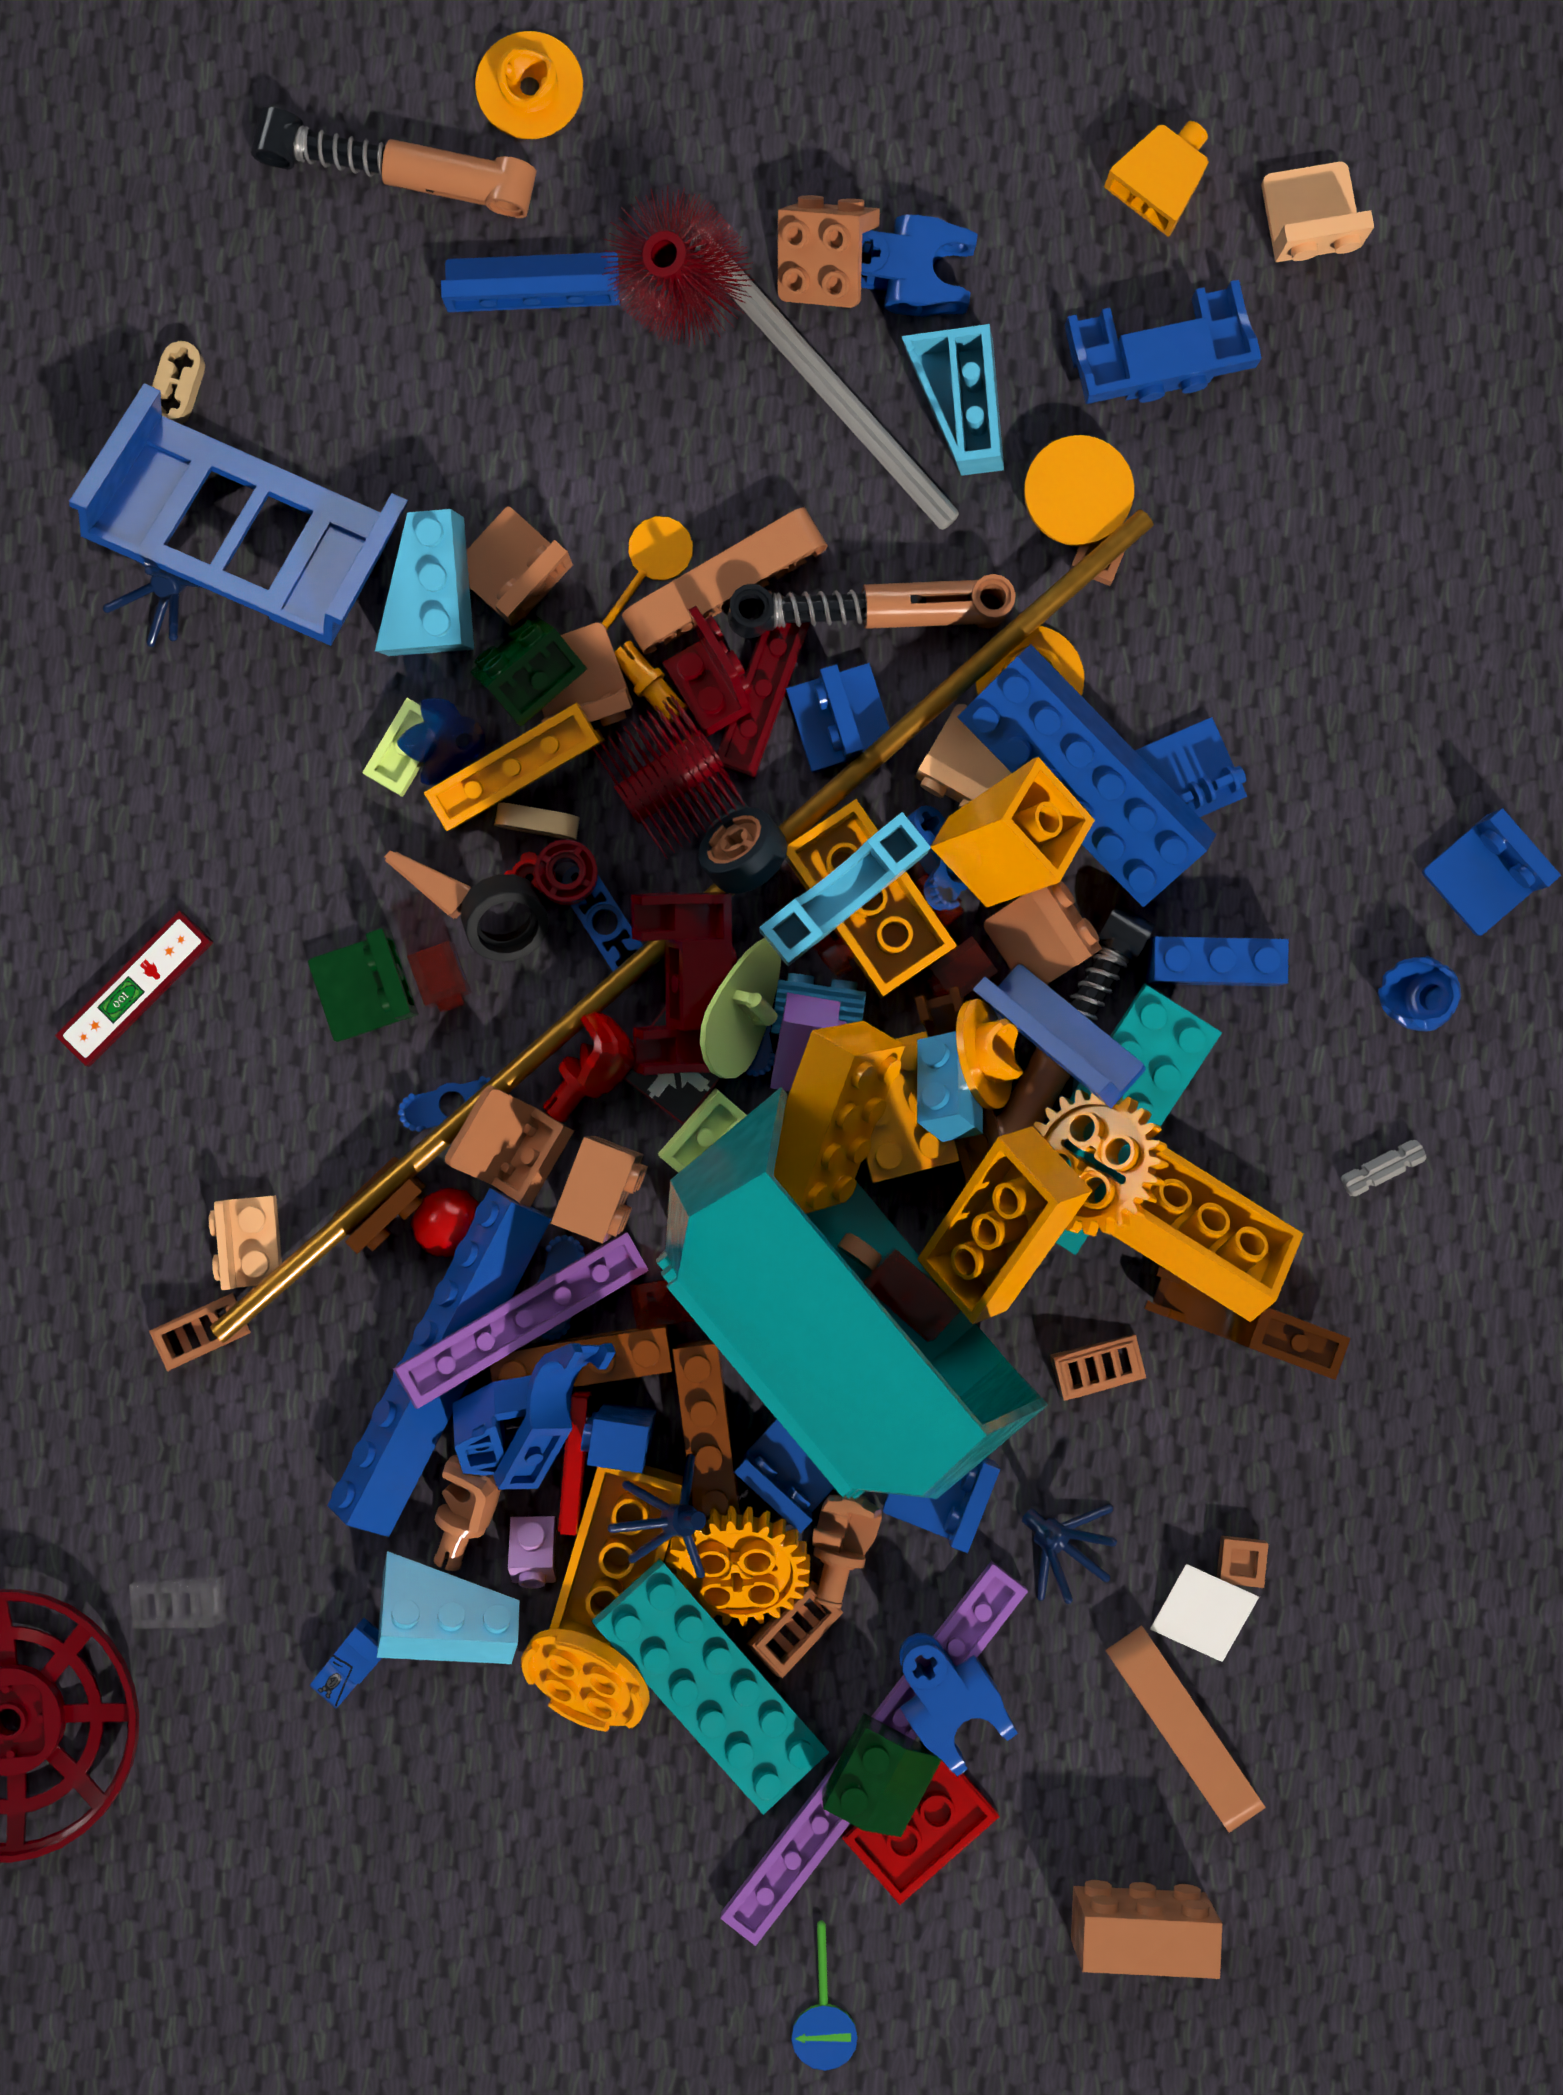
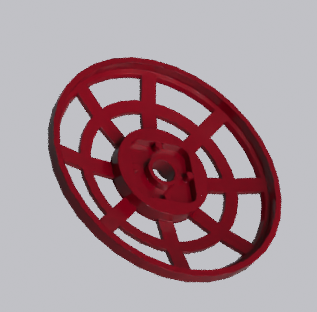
[0,1589,139,1863]

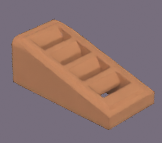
[384,851,471,919]
[149,1293,251,1371]
[1050,1334,1146,1401]
[746,1580,843,1678]

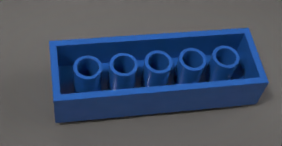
[957,644,1216,907]

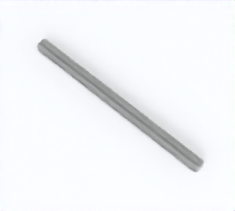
[689,229,959,530]

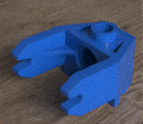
[453,1375,566,1476]

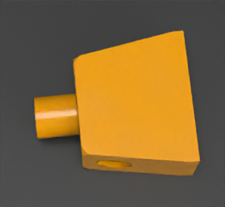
[1104,121,1209,237]

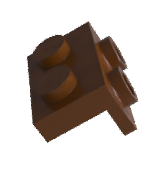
[333,1156,426,1254]

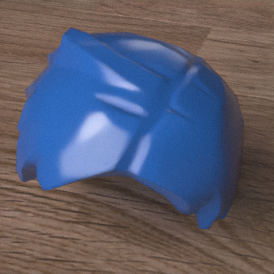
[1378,956,1461,1032]

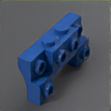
[1065,280,1262,404]

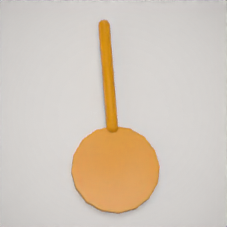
[602,516,693,630]

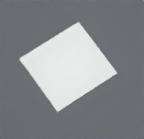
[1150,1564,1259,1662]

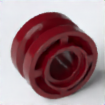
[534,840,598,906]

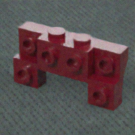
[631,892,737,1076]

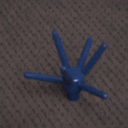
[103,560,203,647]
[607,1453,706,1578]
[1022,1504,1117,1604]

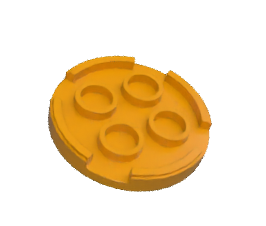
[521,1629,650,1732]

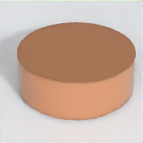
[837,1233,882,1272]

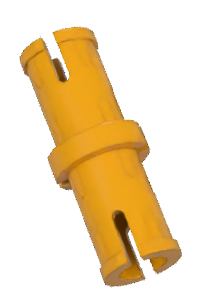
[615,640,688,724]

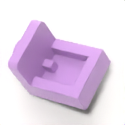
[508,1516,556,1588]

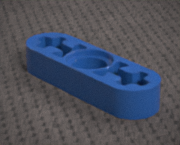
[561,866,643,972]

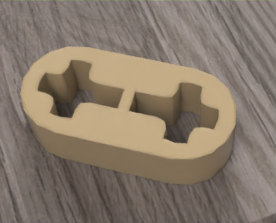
[152,341,205,424]
[494,803,580,840]

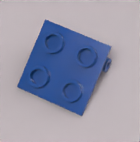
[1135,717,1247,817]

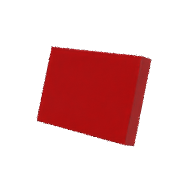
[558,1386,594,1536]
[841,1761,1000,1905]

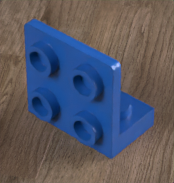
[1422,808,1561,936]
[734,1418,834,1534]
[883,1458,1001,1554]

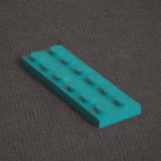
[1056,983,1222,1255]
[592,1558,829,1815]

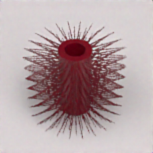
[601,186,755,345]
[592,694,745,859]

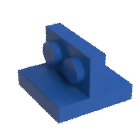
[786,663,890,773]

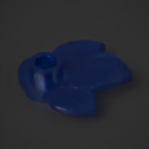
[396,698,485,785]

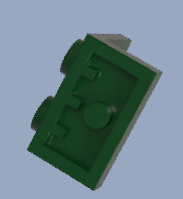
[471,616,588,727]
[308,928,419,1042]

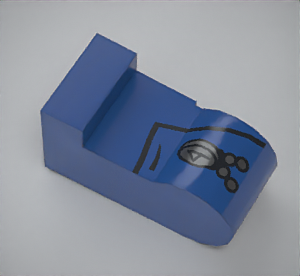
[309,1617,382,1709]

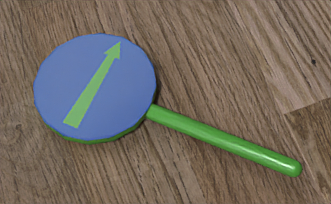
[791,1920,858,2071]

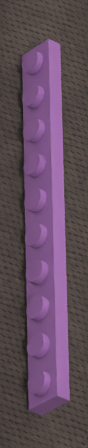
[720,1560,1028,1946]

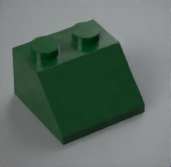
[822,1713,942,1837]

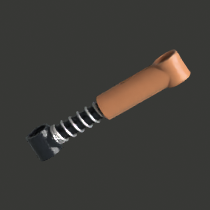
[251,107,537,218]
[728,574,1016,639]
[997,904,1156,1135]

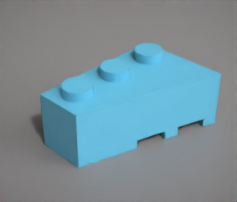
[901,324,1004,476]
[375,509,474,656]
[377,1551,520,1664]

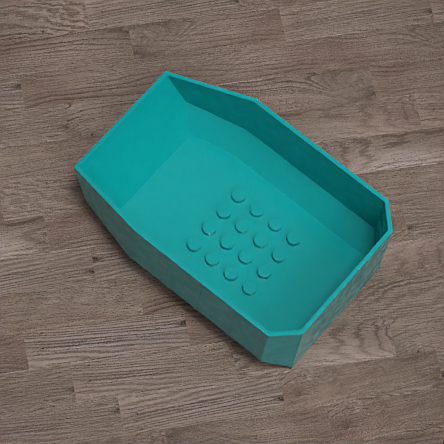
[656,1087,1048,1499]

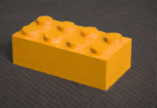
[785,799,957,999]
[773,1021,906,1214]
[917,1126,1093,1324]
[1111,1139,1304,1322]
[549,1465,683,1650]

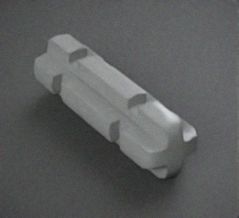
[1341,1140,1427,1196]

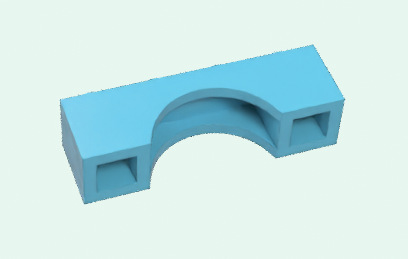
[759,812,931,966]

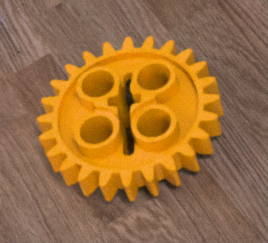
[1033,1090,1168,1236]
[665,1506,810,1626]

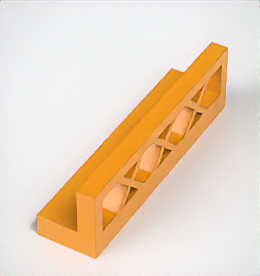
[424,703,605,831]

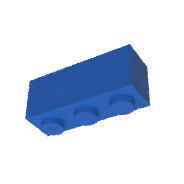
[1146,937,1289,986]
[581,1401,656,1473]

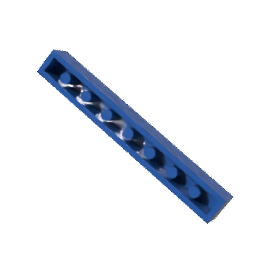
[327,1188,551,1537]

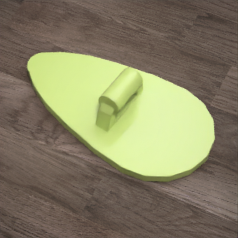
[700,938,781,1079]

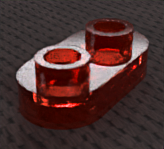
[813,934,855,980]

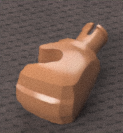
[433,1455,501,1571]
[812,1494,882,1608]

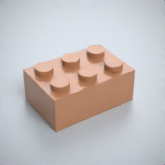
[550,1136,648,1243]
[1071,1880,1222,1979]

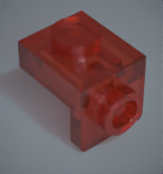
[630,1279,695,1329]

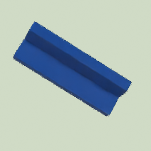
[441,252,620,312]
[973,964,1146,1108]

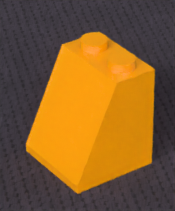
[931,757,1095,907]

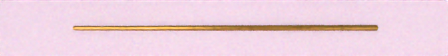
[210,509,1154,1343]

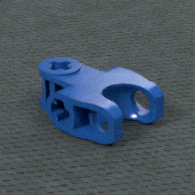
[861,214,978,317]
[899,1633,1018,1777]

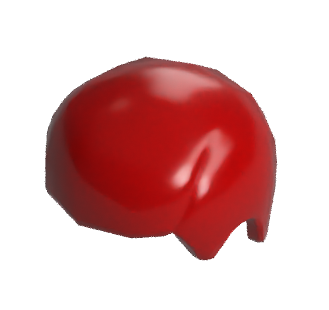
[411,1187,479,1258]

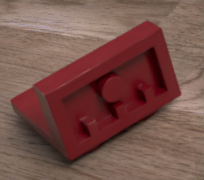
[662,606,752,737]

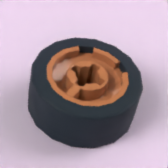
[698,808,788,894]

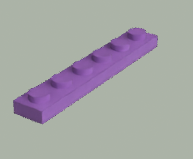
[393,1232,649,1409]

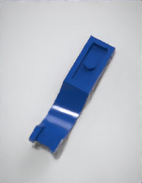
[493,1343,616,1490]

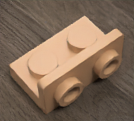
[209,1195,282,1290]

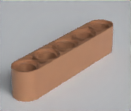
[622,507,828,654]
[1105,1625,1266,1833]

